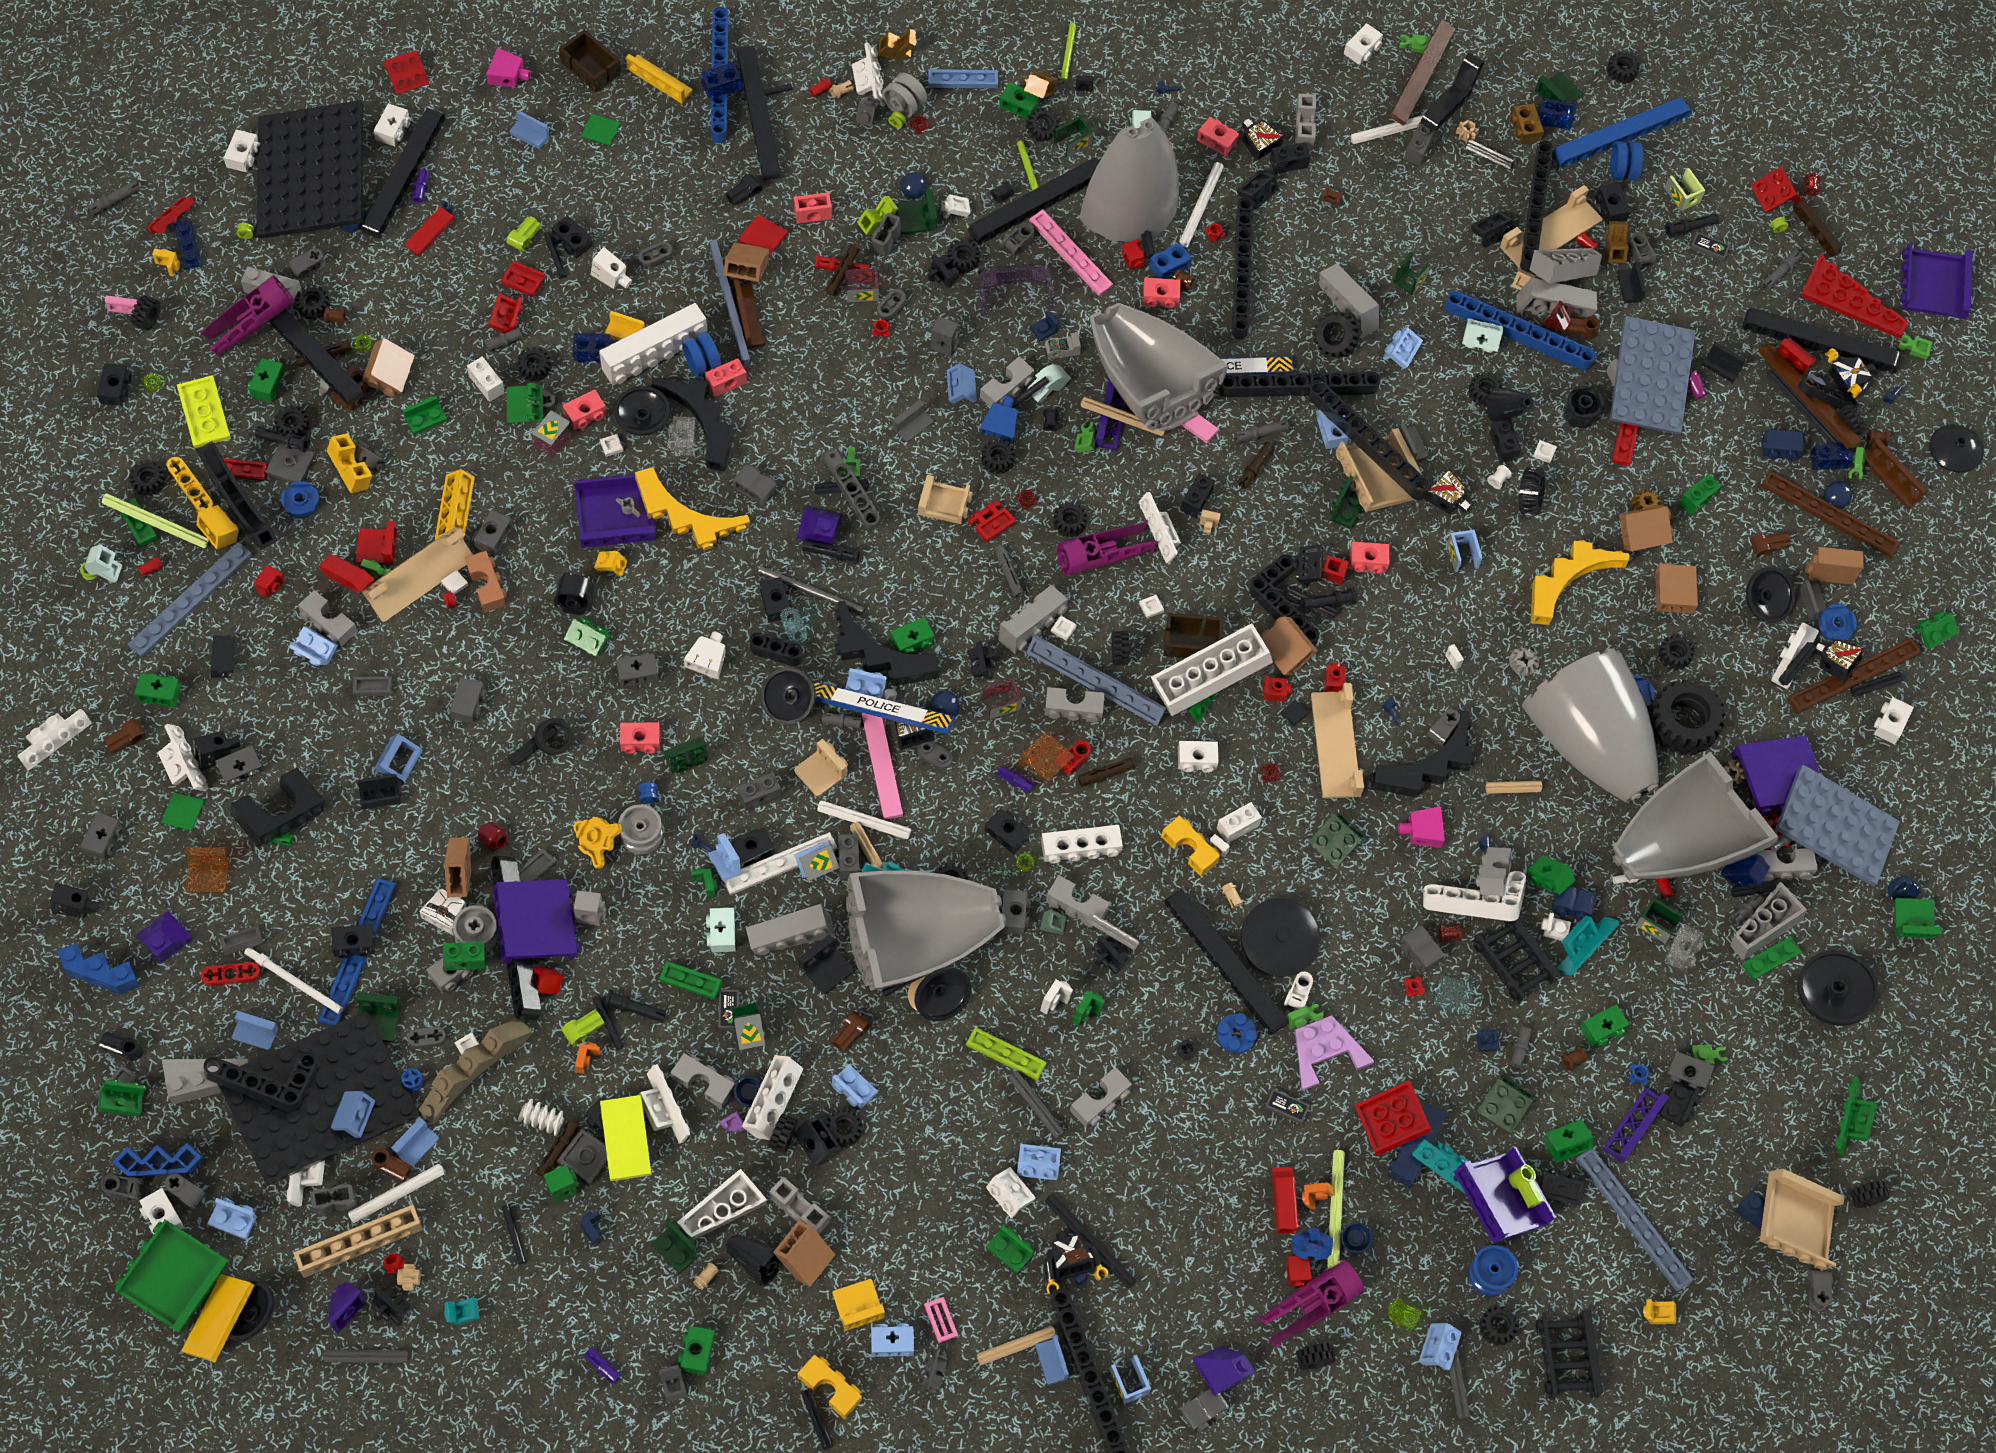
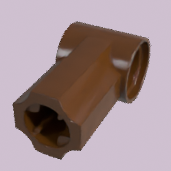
[1563,316,1600,339]
[1750,531,1791,558]
[103,719,146,754]
[831,1011,870,1052]
[371,1148,413,1183]

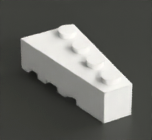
[677,1169,767,1240]

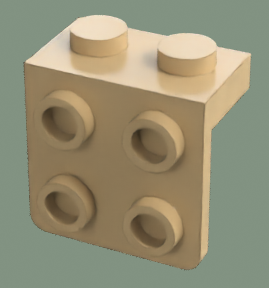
[794,739,848,797]

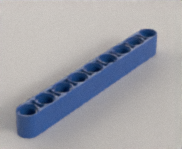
[711,6,729,143]
[1552,98,1692,168]
[1445,291,1596,370]

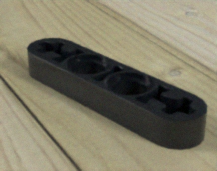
[1797,377,1859,409]

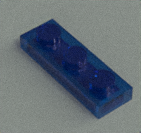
[173,219,202,270]

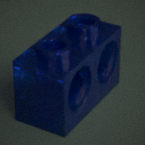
[701,62,742,99]
[1538,98,1576,130]
[572,333,612,364]
[1810,443,1854,470]
[1721,854,1770,886]

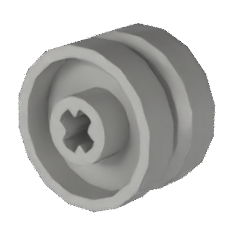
[882,73,927,118]
[618,804,663,854]
[453,905,499,953]

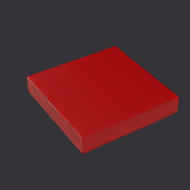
[738,215,788,258]

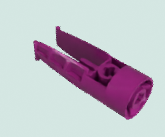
[199,275,294,358]
[1057,520,1157,576]
[1257,1260,1365,1348]

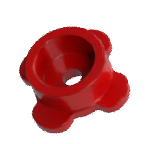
[1204,223,1225,242]
[872,319,890,337]
[1403,976,1425,997]
[383,1253,406,1274]

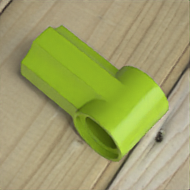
[507,216,540,252]
[561,1009,605,1047]
[1509,1164,1544,1209]

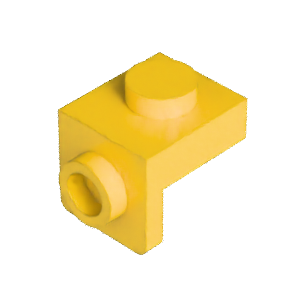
[152,249,180,277]
[594,551,627,576]
[1643,1299,1676,1324]

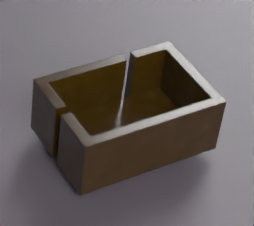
[559,29,621,92]
[1163,612,1224,658]

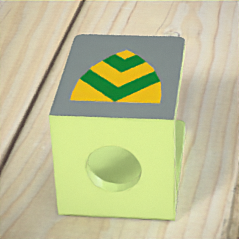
[1664,168,1705,211]

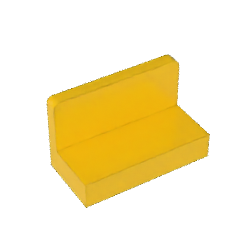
[605,311,645,341]

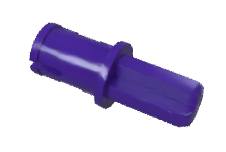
[412,169,430,203]
[997,766,1035,793]
[584,1348,622,1385]

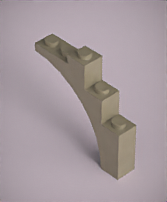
[418,1019,532,1125]

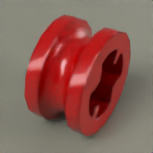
[442,590,457,609]

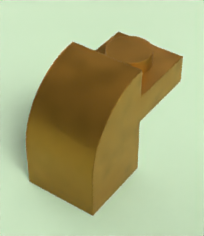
[878,29,916,60]
[1605,221,1628,263]

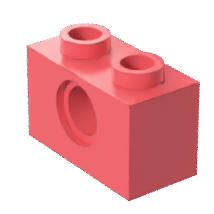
[1197,117,1239,157]
[794,192,832,224]
[1143,278,1180,308]
[705,358,747,397]
[562,390,607,430]
[1350,542,1389,574]
[620,722,660,754]

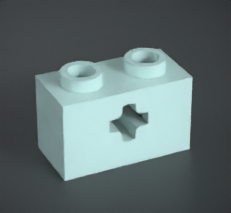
[1462,319,1503,353]
[706,908,735,952]

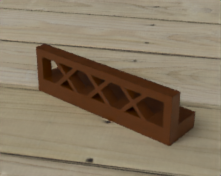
[733,277,764,349]
[1865,438,1927,509]

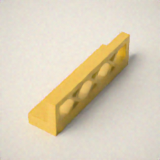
[626,54,693,104]
[435,469,475,540]

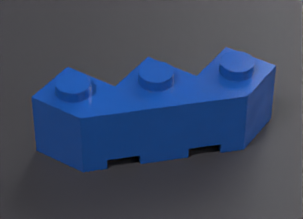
[57,943,140,994]
[113,1143,206,1178]

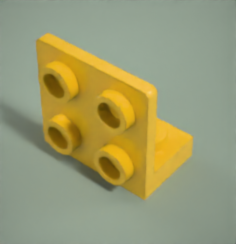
[832,1279,885,1331]

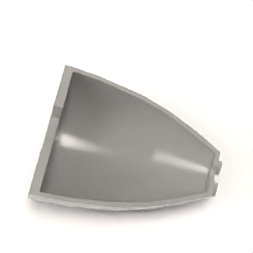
[1080,117,1179,242]
[1090,303,1228,431]
[1522,648,1659,802]
[1612,752,1778,881]
[846,871,1006,990]

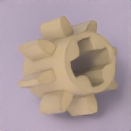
[1456,120,1479,143]
[1724,760,1746,784]
[397,1264,421,1291]

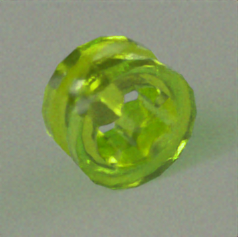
[355,334,372,352]
[144,373,162,391]
[1016,853,1034,873]

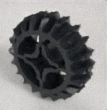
[1518,466,1546,516]

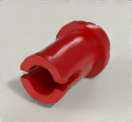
[809,78,832,98]
[1576,232,1599,250]
[137,557,163,578]
[1655,878,1674,898]

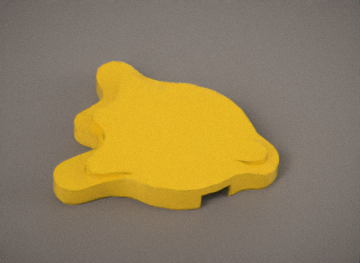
[574,817,622,869]

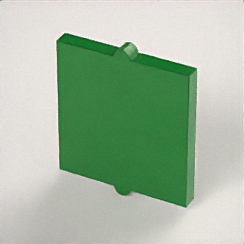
[581,114,621,146]
[161,792,204,831]

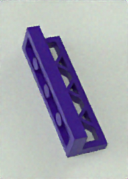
[1095,379,1126,451]
[1603,1087,1669,1163]

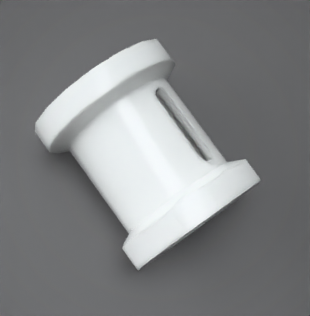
[1487,465,1512,489]

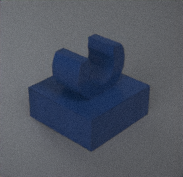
[1476,1030,1500,1052]

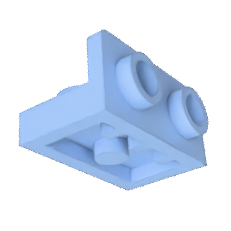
[1383,327,1423,369]
[289,626,338,666]
[845,668,887,698]
[708,833,741,881]
[832,1064,878,1110]
[1017,1144,1061,1180]
[207,1198,257,1240]
[1419,1323,1461,1370]

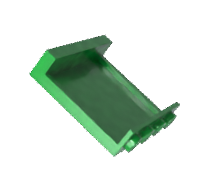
[115,1219,230,1333]

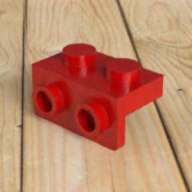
[488,293,523,333]
[1778,338,1816,374]

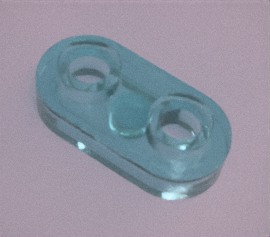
[780,607,807,644]

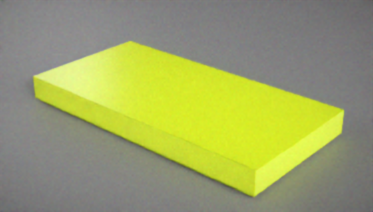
[177,375,231,448]
[600,1095,652,1181]

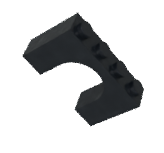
[230,767,325,847]

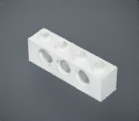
[1041,825,1123,863]
[742,1055,803,1140]

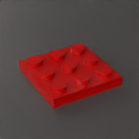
[1355,1080,1432,1156]

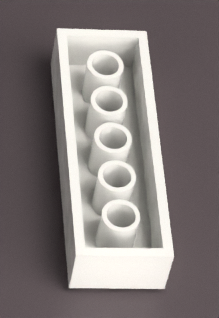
[599,303,707,385]
[1151,624,1273,716]

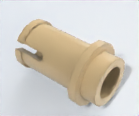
[830,80,853,98]
[1222,882,1243,909]
[693,1262,719,1290]

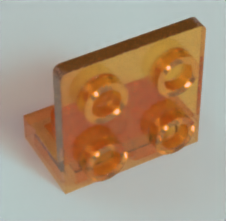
[1018,731,1073,782]
[185,847,230,894]

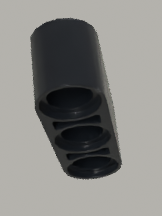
[749,632,803,666]

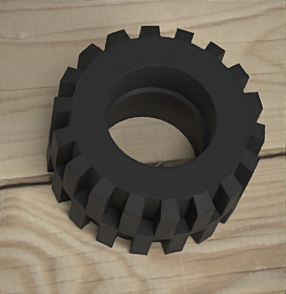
[1313,311,1362,358]

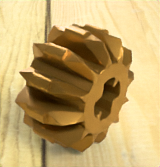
[1630,489,1663,511]

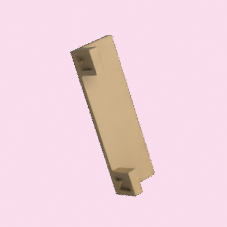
[1500,185,1602,269]
[362,527,473,622]
[1311,683,1364,798]

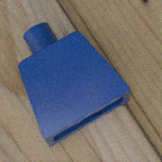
[980,396,1018,442]

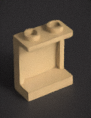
[918,475,973,524]

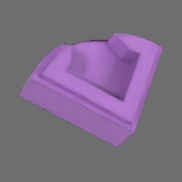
[719,1111,745,1132]

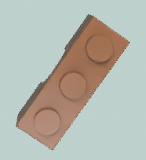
[465,551,507,613]

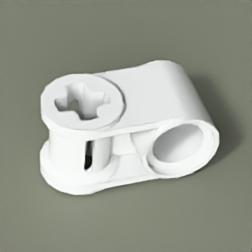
[1284,972,1313,1009]

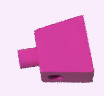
[486,48,531,87]
[1398,807,1445,848]

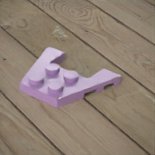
[1295,1016,1374,1091]

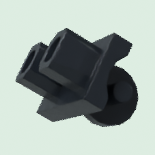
[928,254,959,288]
[967,641,1000,679]
[1092,935,1129,975]
[372,1286,411,1326]

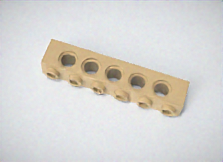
[294,1205,423,1278]

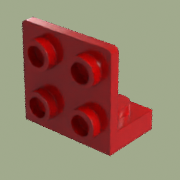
[382,50,429,94]
[1751,166,1801,213]
[356,521,398,565]

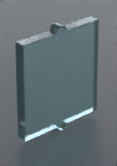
[1433,975,1474,1014]

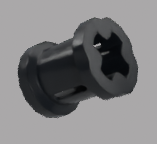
[991,181,1014,203]
[1043,408,1059,431]

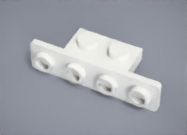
[852,42,886,107]
[1139,492,1181,563]
[1771,623,1819,689]
[18,709,92,770]
[158,724,209,791]
[639,1064,690,1143]
[287,1160,325,1207]

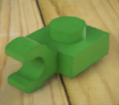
[841,447,860,479]
[1849,447,1866,480]
[1287,1004,1323,1030]

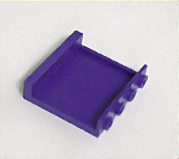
[1900,241,1973,319]
[574,475,656,548]
[1731,736,1820,816]
[493,879,579,964]
[1453,1146,1556,1244]

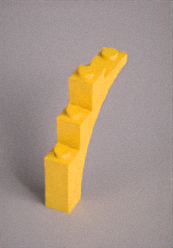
[635,467,750,550]
[1531,540,1629,625]

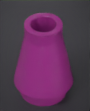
[1688,371,1706,400]

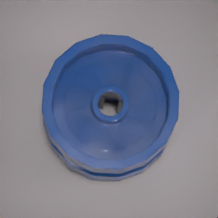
[1610,141,1643,181]
[682,331,721,378]
[1468,1245,1518,1297]

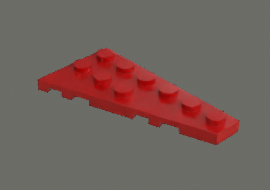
[1800,253,1908,339]

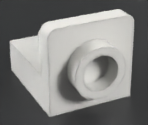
[941,194,970,219]
[1541,913,1571,941]

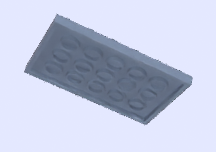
[1609,316,1696,434]
[1775,765,1900,886]

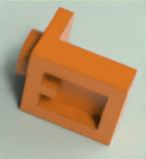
[575,1042,601,1074]
[1302,1182,1334,1210]

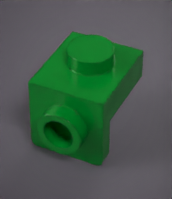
[691,868,718,898]

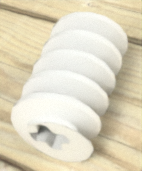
[518,1099,564,1136]

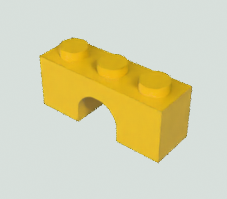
[327,433,372,493]
[1161,816,1220,877]
[797,1355,862,1419]

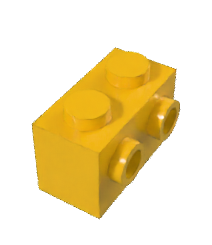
[197,505,239,549]

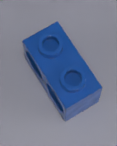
[1149,243,1192,279]

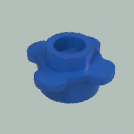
[1628,1064,1650,1085]

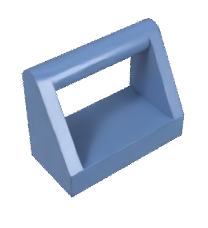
[374,734,423,783]

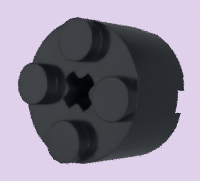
[1563,386,1604,428]
[554,573,596,615]

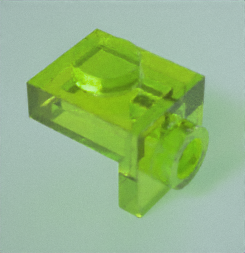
[1388,1297,1423,1332]

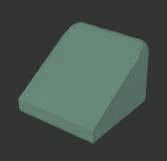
[1040,909,1067,935]

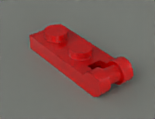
[148,197,195,234]

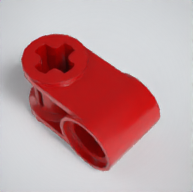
[1055,740,1091,777]

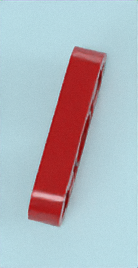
[201,962,261,986]

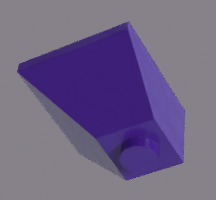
[796,506,842,545]
[136,911,193,964]
[328,1282,366,1334]
[1192,1346,1255,1396]

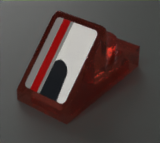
[1542,301,1572,332]

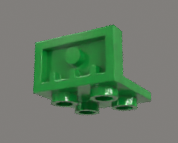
[1894,898,1942,939]

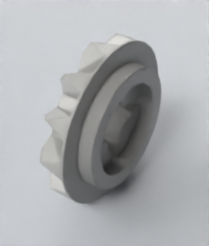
[1509,646,1540,675]

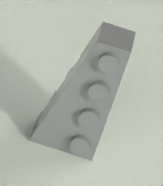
[1530,248,1602,283]
[1319,264,1379,338]
[1516,278,1597,318]
[999,585,1068,654]
[1730,882,1807,960]
[746,904,836,955]
[162,1059,248,1104]

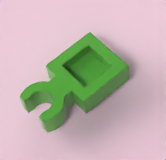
[1399,34,1430,53]
[1898,335,1933,360]
[1074,422,1097,453]
[360,559,391,579]
[1690,1045,1728,1065]

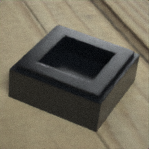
[1075,75,1094,92]
[1281,700,1308,726]

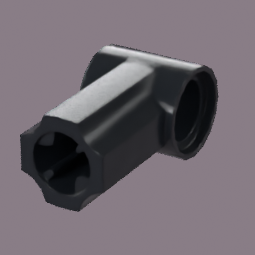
[725,174,763,206]
[99,1031,143,1061]

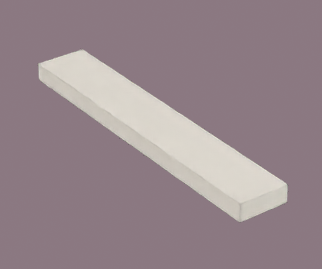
[723,832,838,895]

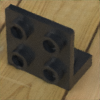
[798,934,854,994]

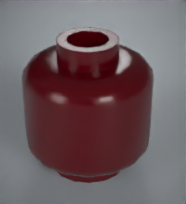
[478,822,507,851]

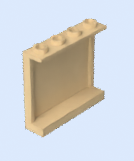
[1336,428,1423,512]
[1760,1169,1844,1270]

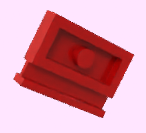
[501,261,546,298]

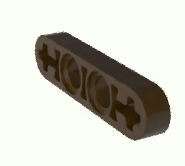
[1793,200,1842,257]

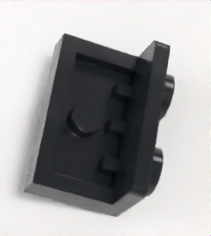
[357,774,401,810]

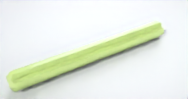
[102,494,209,548]
[1327,1150,1345,1268]

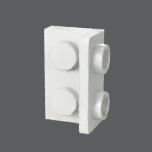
[1040,979,1073,1014]
[986,1167,1036,1218]

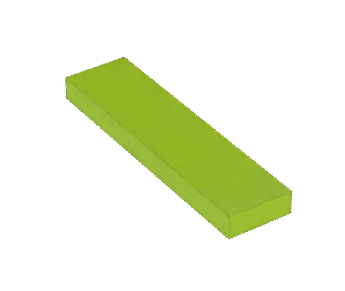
[966,1027,1047,1081]

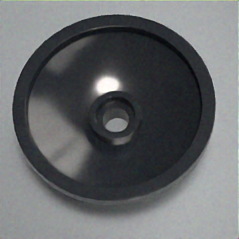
[614,386,670,436]
[1929,424,1984,473]
[1746,567,1795,623]
[761,667,816,725]
[914,967,971,1021]
[228,1281,274,1342]

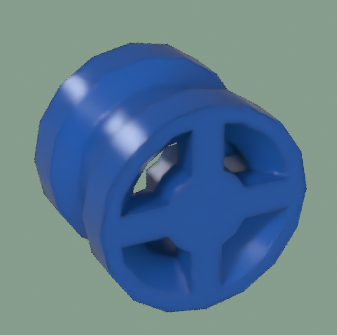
[638,782,659,804]
[401,1068,424,1092]

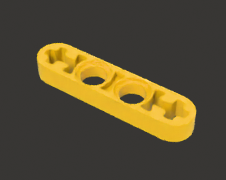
[167,457,214,512]

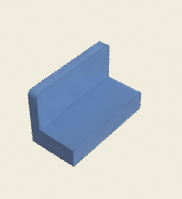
[510,111,549,150]
[947,363,977,403]
[232,1011,278,1050]
[331,1091,375,1138]
[391,1118,439,1166]
[1035,1335,1069,1386]

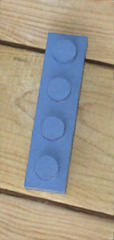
[928,69,998,88]

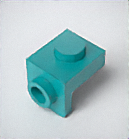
[444,1297,479,1325]

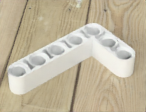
[1423,871,1526,921]

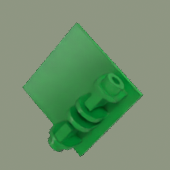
[507,383,543,423]

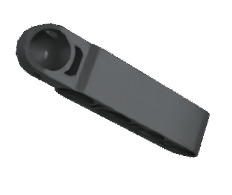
[823,449,880,530]

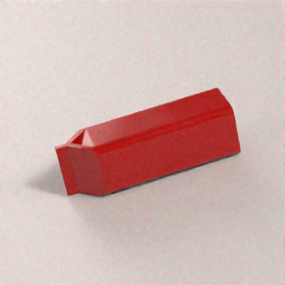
[319,554,374,593]
[1272,1167,1299,1234]

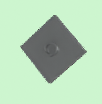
[265,443,316,483]
[557,1129,608,1185]

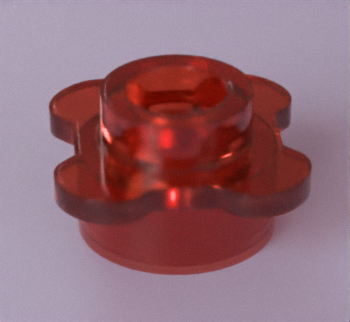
[909,116,930,134]
[1016,490,1038,509]
[1260,763,1281,783]

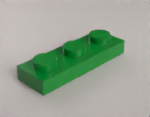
[1742,936,1802,981]
[659,961,723,1000]

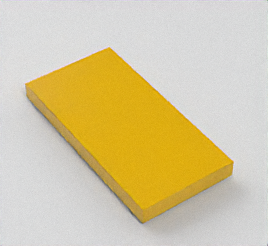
[181,1274,254,1363]

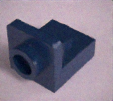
[1030,311,1060,342]
[580,1211,602,1247]

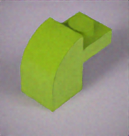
[857,196,898,235]

